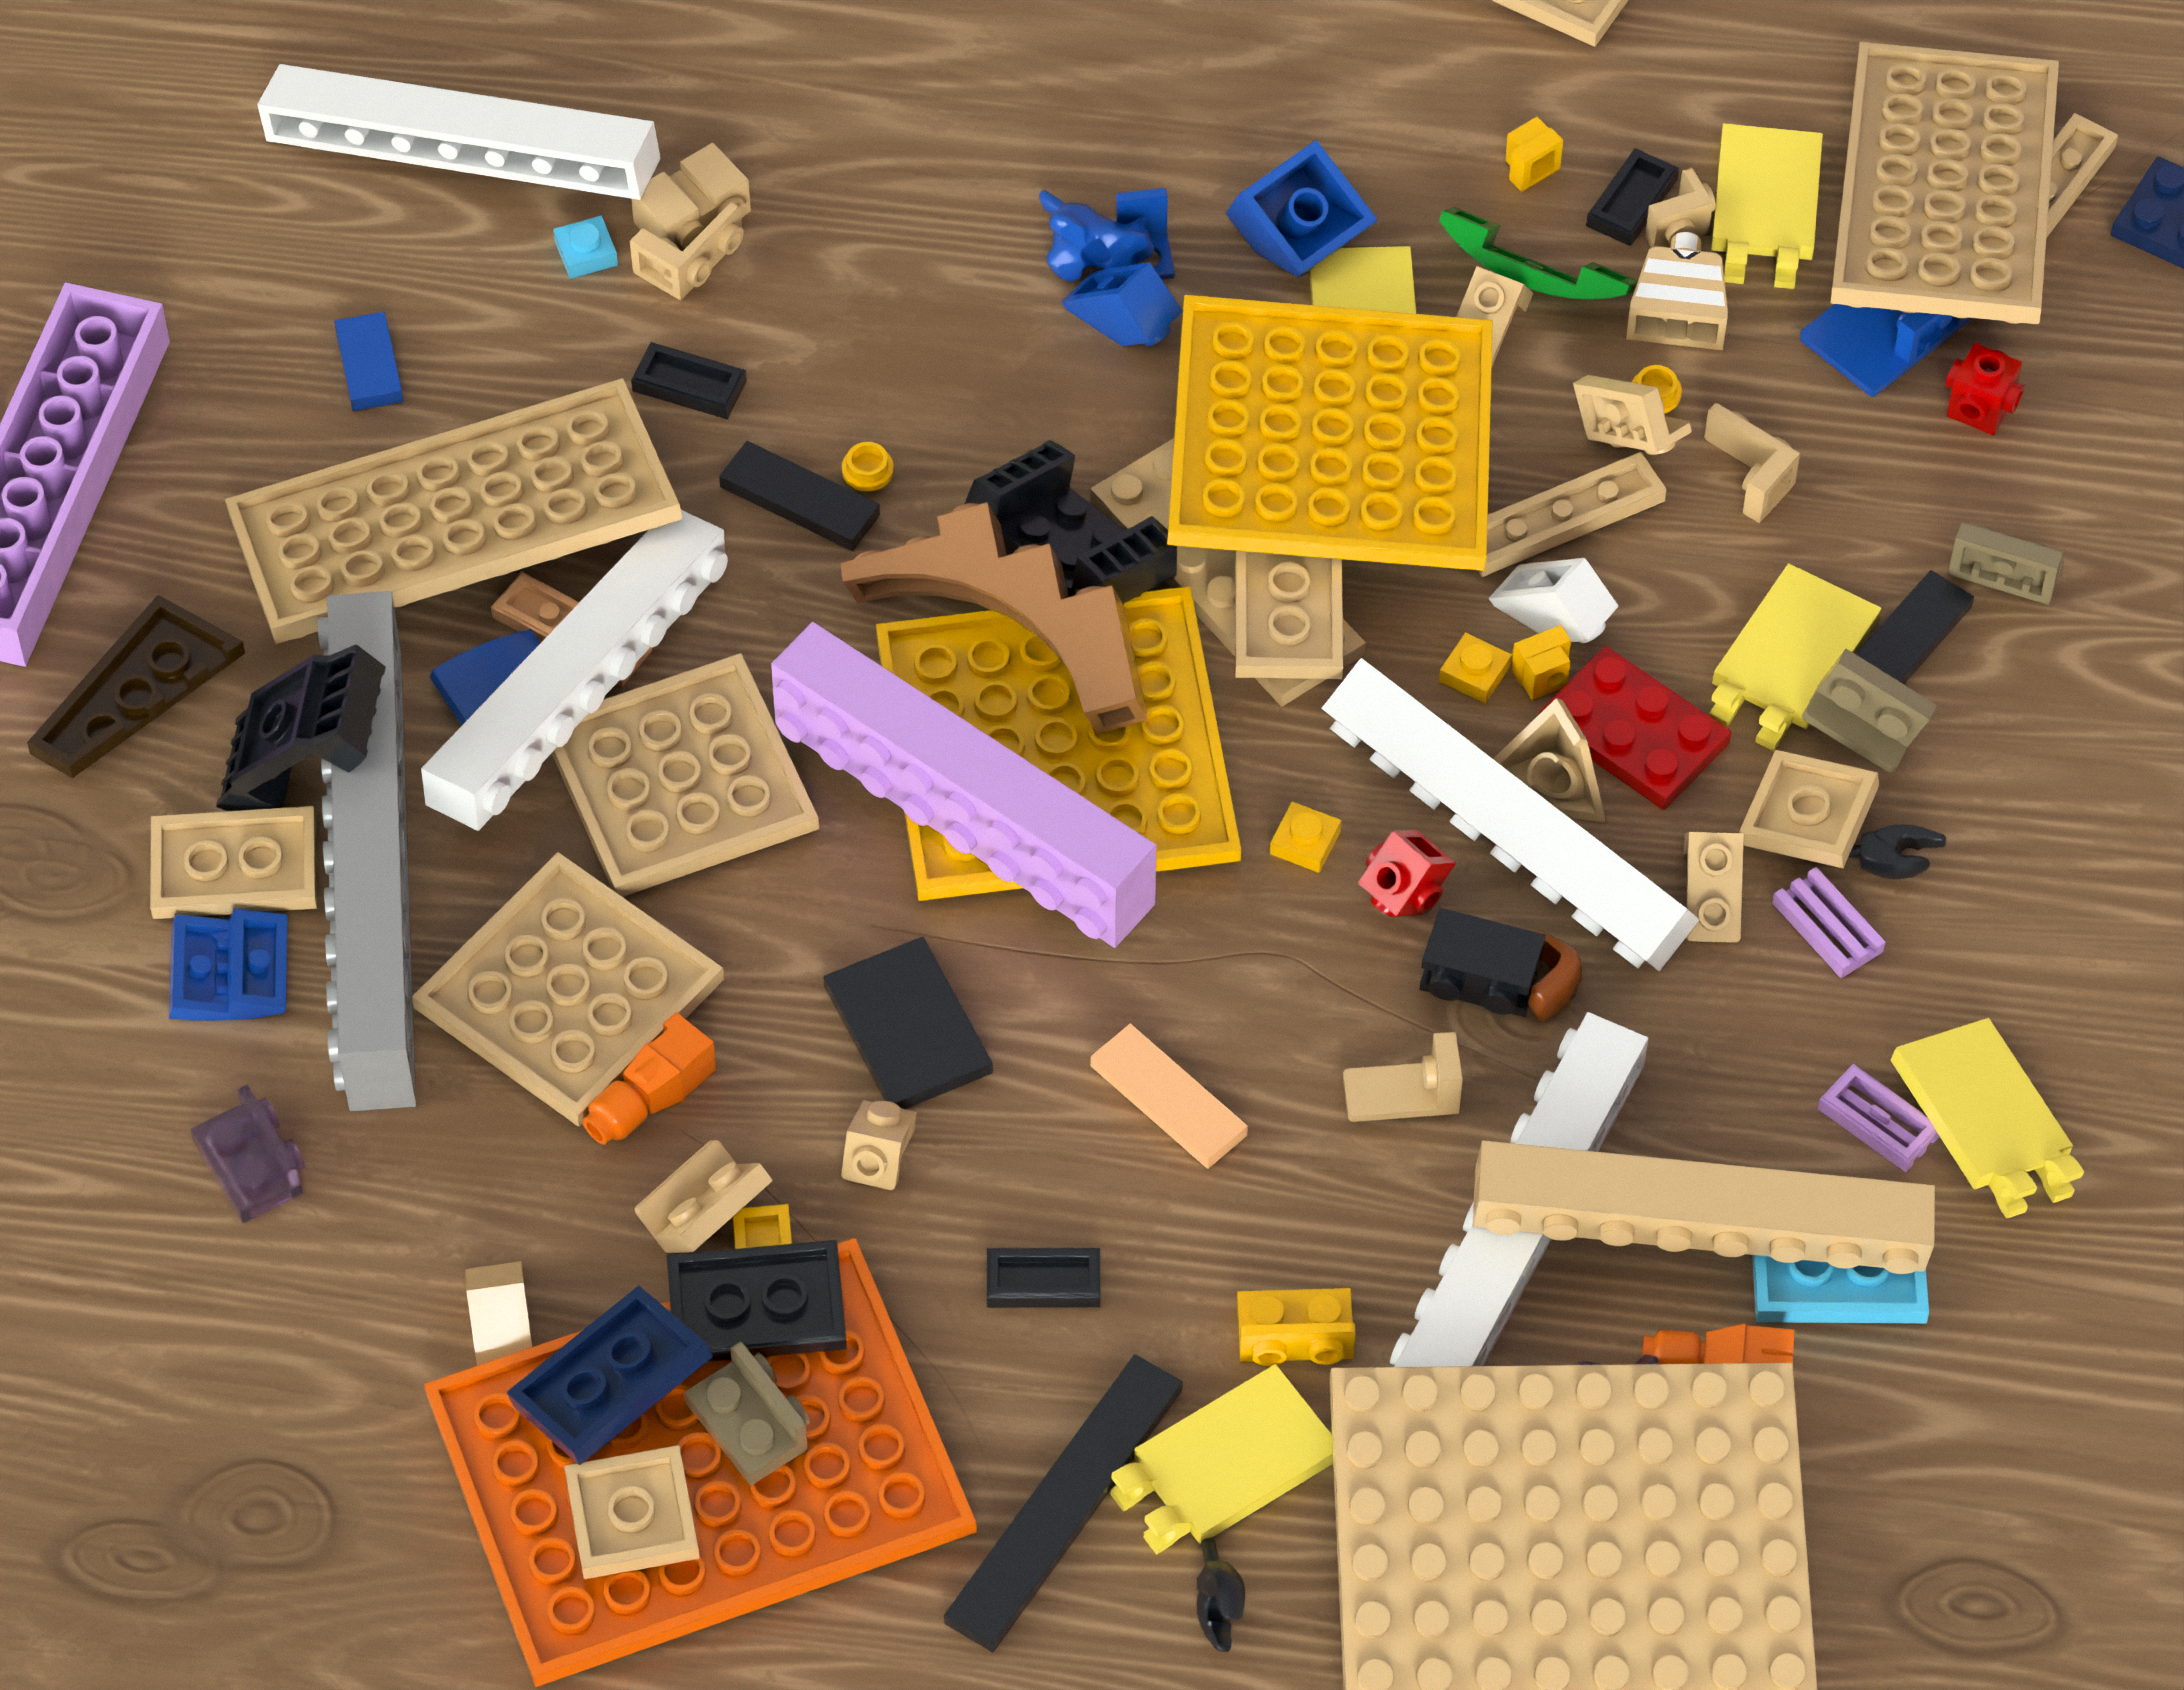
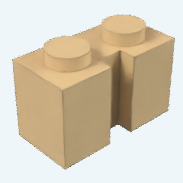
[631,143,751,251]

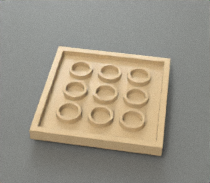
[552,653,819,897]
[412,852,724,1127]

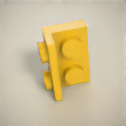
[1237,1288,1356,1366]

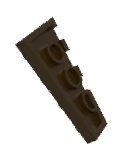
[27,595,245,778]

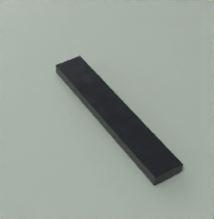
[944,1354,1183,1653]

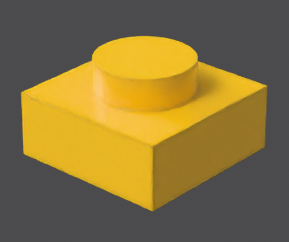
[1439,632,1512,704]
[1270,801,1342,873]
[733,1204,792,1249]

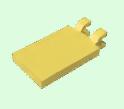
[1711,123,1823,289]
[1309,246,1416,314]
[1709,563,1882,751]
[1891,1018,2084,1219]
[1110,1364,1333,1555]

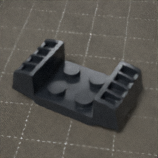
[964,440,1177,605]
[216,644,386,811]

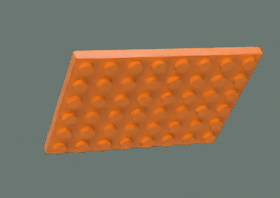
[424,1238,977,1687]

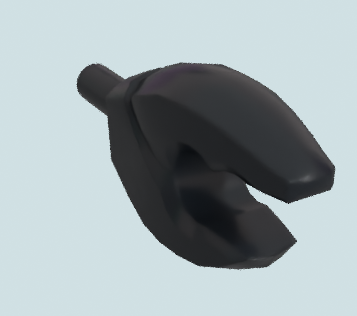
[1848,824,1946,879]
[1197,1538,1245,1652]

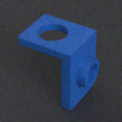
[1116,188,1175,279]

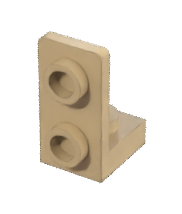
[630,202,744,301]
[1456,266,1533,369]
[1704,403,1800,524]
[1683,832,1744,943]
[1343,1032,1463,1122]

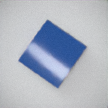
[430,629,540,726]
[169,909,288,1021]

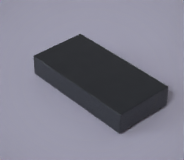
[1586,148,1679,246]
[631,342,747,420]
[987,1248,1100,1308]

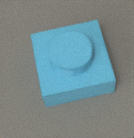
[553,215,618,279]

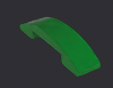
[1439,207,1638,299]

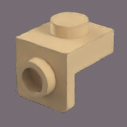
[1645,168,1716,248]
[841,1100,917,1190]

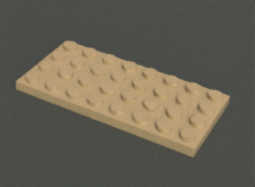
[1831,42,2059,324]
[224,378,683,644]

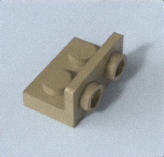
[1948,522,2064,605]
[1802,649,1937,773]
[684,1341,810,1486]

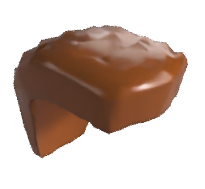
[1528,930,1583,1022]

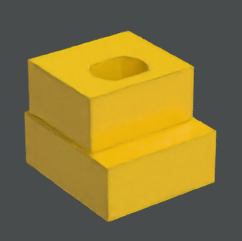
[1505,117,1563,192]
[1511,625,1571,701]

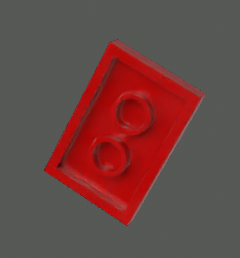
[1539,645,1732,810]

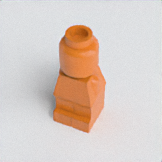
[583,1012,716,1145]
[1641,1323,1795,1364]

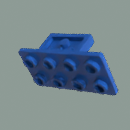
[1800,304,1973,397]

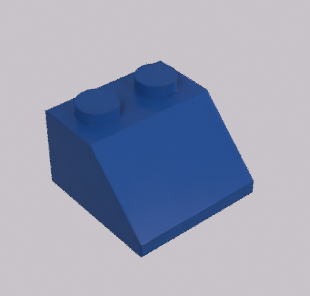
[1225,140,1378,278]

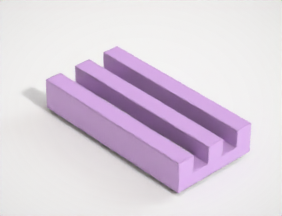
[1772,867,1885,979]
[1817,1064,1940,1172]

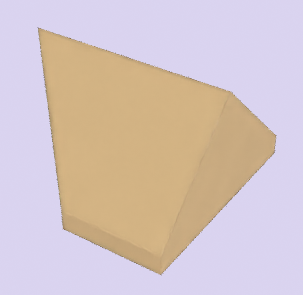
[1493,698,1607,824]

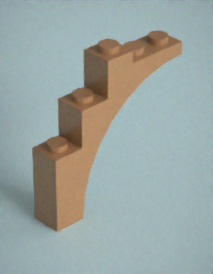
[840,502,1148,734]

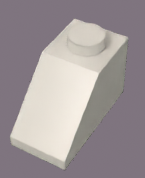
[1488,558,1618,643]

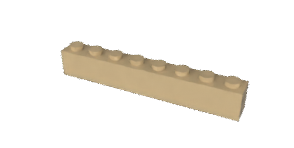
[1472,1140,1935,1274]

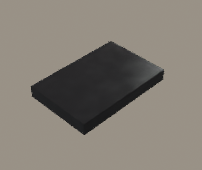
[823,936,993,1109]
[667,1240,847,1362]

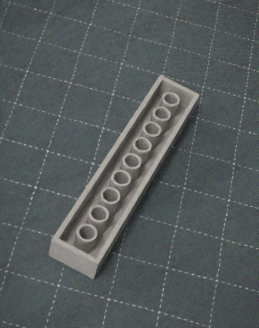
[318,591,416,1112]

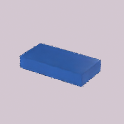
[334,311,403,411]

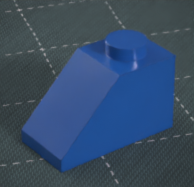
[1061,262,1183,346]

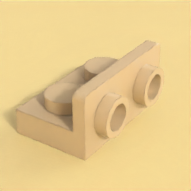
[1573,375,1692,455]
[635,1140,773,1253]

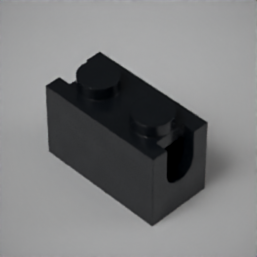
[1419,907,1546,1017]

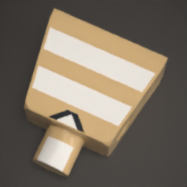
[1626,232,1728,351]

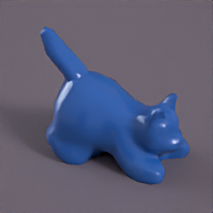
[1039,190,1154,281]

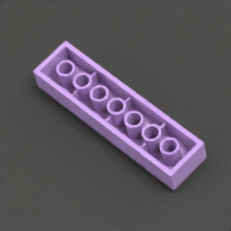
[0,282,170,667]
[771,621,1156,948]

